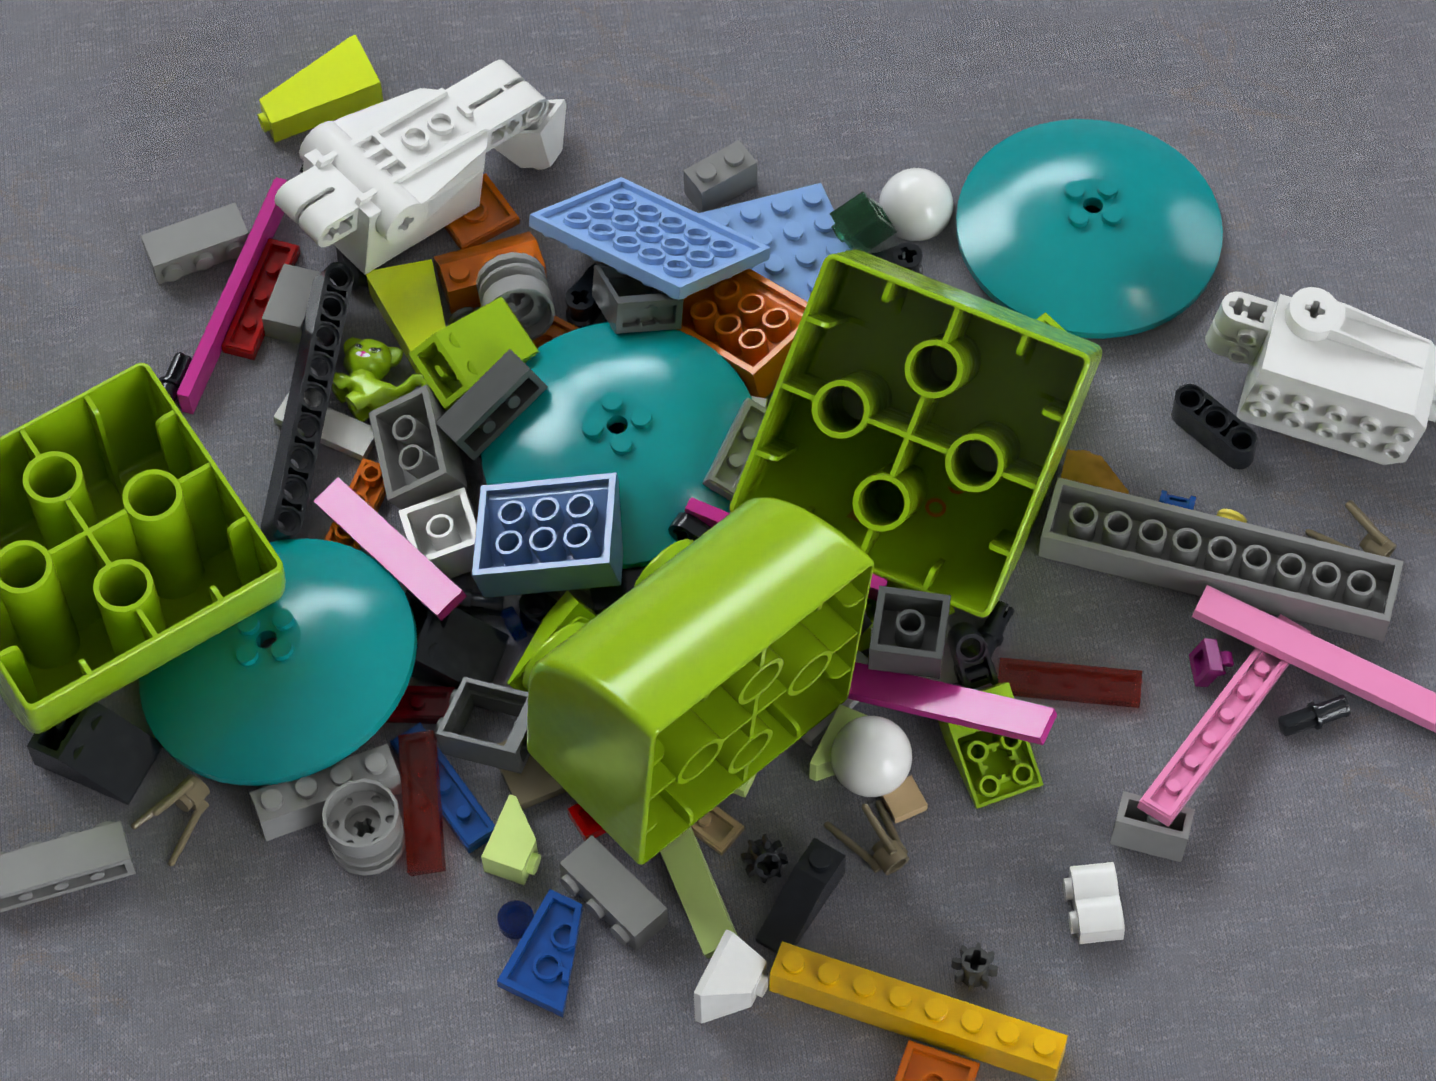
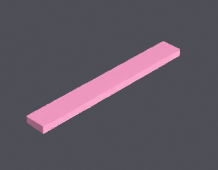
[1192,585,1436,733]
[1137,614,1311,827]

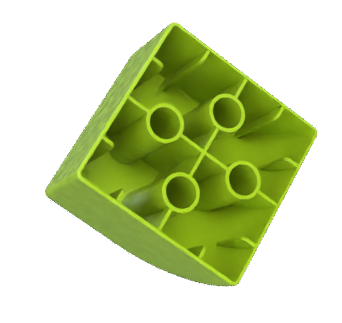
[729,249,1102,617]
[0,363,286,734]
[523,498,874,865]

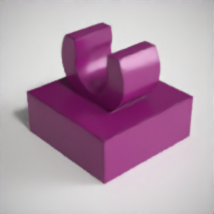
[1189,638,1234,687]

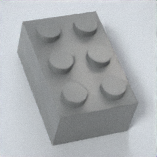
[369,385,468,510]

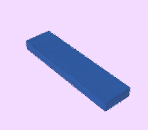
[390,723,495,854]

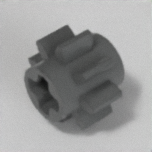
[951,943,998,992]

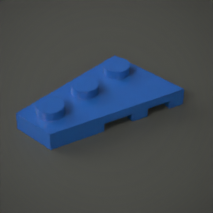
[497,889,583,1018]

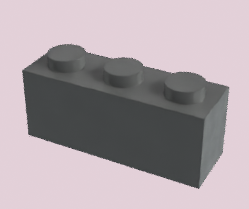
[436,349,548,461]

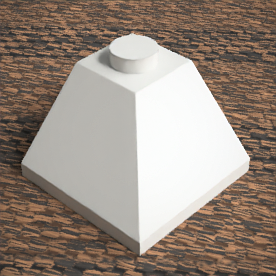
[494,99,566,170]
[694,929,769,1024]

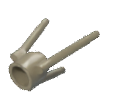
[1305,500,1397,557]
[131,774,210,866]
[824,800,909,875]

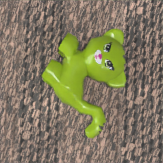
[331,337,429,422]

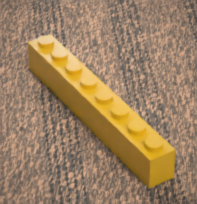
[769,941,1068,1081]

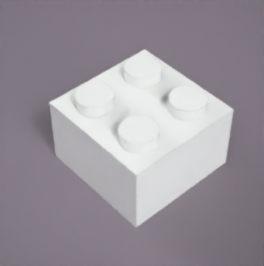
[398,487,477,579]

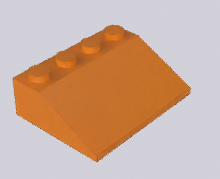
[676,269,808,398]

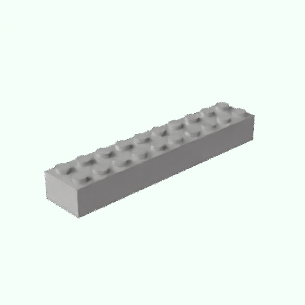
[1038,477,1404,641]

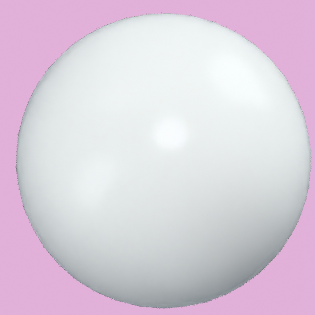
[879,168,953,241]
[831,716,912,797]

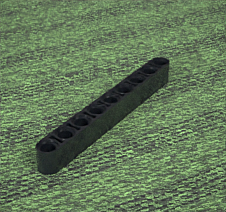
[261,262,354,542]

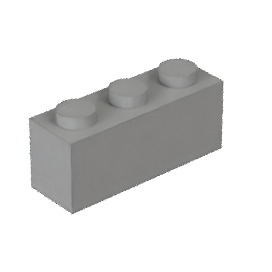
[141,203,249,285]
[560,835,668,951]

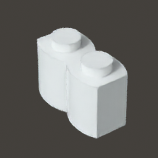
[1063,862,1125,944]

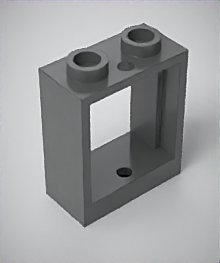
[592,264,684,334]
[435,677,530,774]

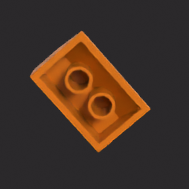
[433,232,547,314]

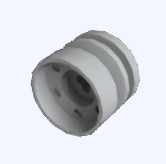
[476,252,555,341]
[322,779,406,876]

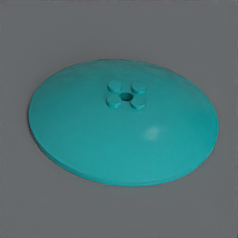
[956,119,1223,339]
[481,322,752,569]
[139,538,417,786]

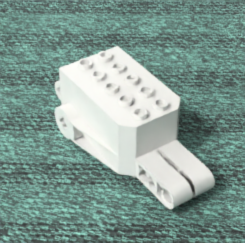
[274,59,549,275]
[1205,287,1436,465]

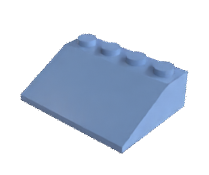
[472,472,623,598]

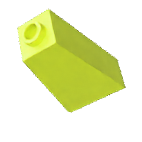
[257,35,383,143]
[366,259,446,374]

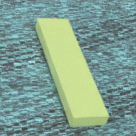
[660,827,738,959]

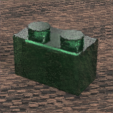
[830,191,897,253]

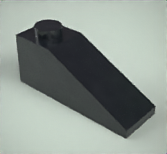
[756,837,846,954]

